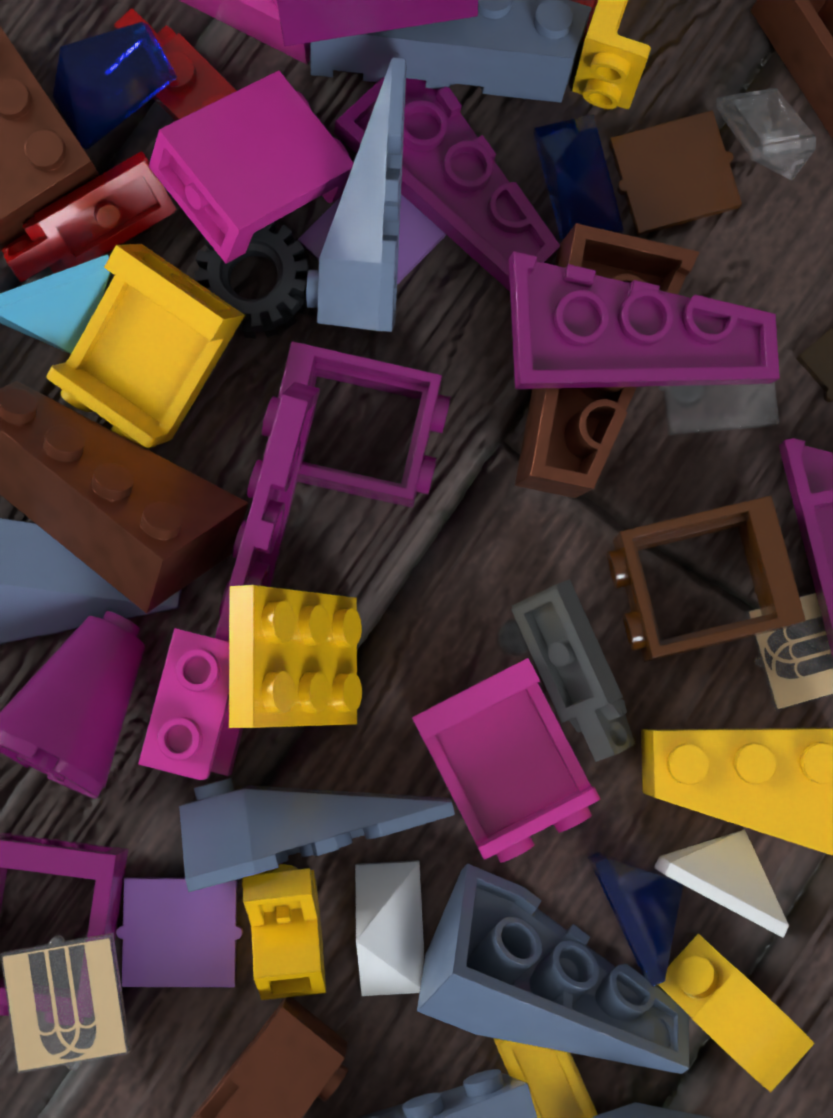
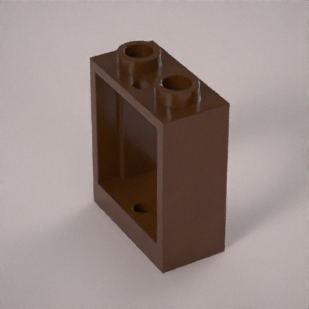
[607,495,806,662]

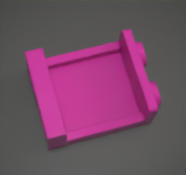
[149,70,354,264]
[138,628,243,780]
[412,658,601,863]

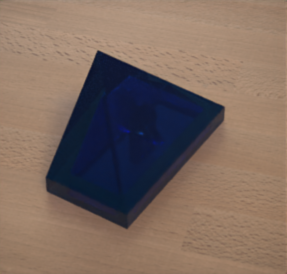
[53,22,177,149]
[533,114,624,242]
[588,852,683,987]

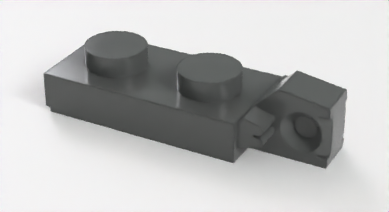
[511,579,635,762]

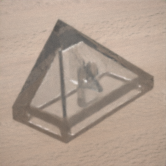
[717,88,816,181]

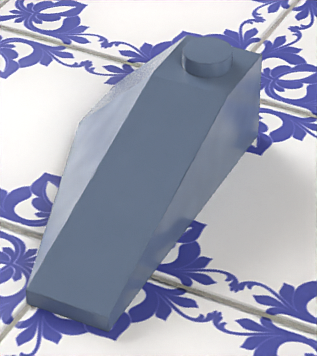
[306,58,407,332]
[0,518,182,645]
[179,778,455,892]
[417,863,689,1074]

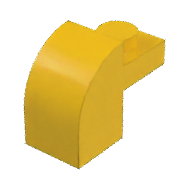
[242,864,326,1000]
[655,934,815,1093]

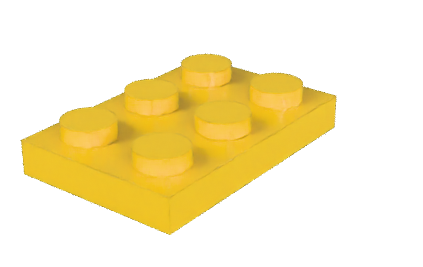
[229,585,362,728]

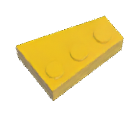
[641,728,833,856]

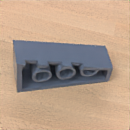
[310,0,592,103]

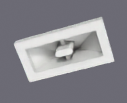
[654,829,789,938]
[355,860,425,996]

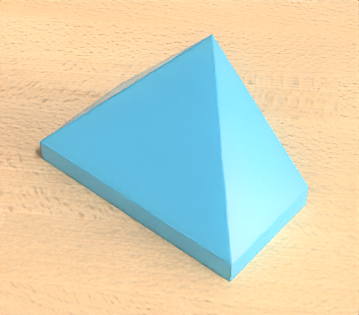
[0,254,115,354]

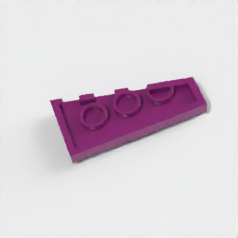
[334,77,560,291]
[508,251,780,389]
[215,382,320,642]

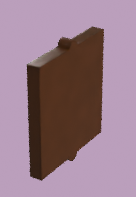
[609,110,742,236]

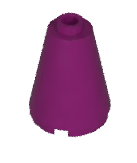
[0,611,146,799]

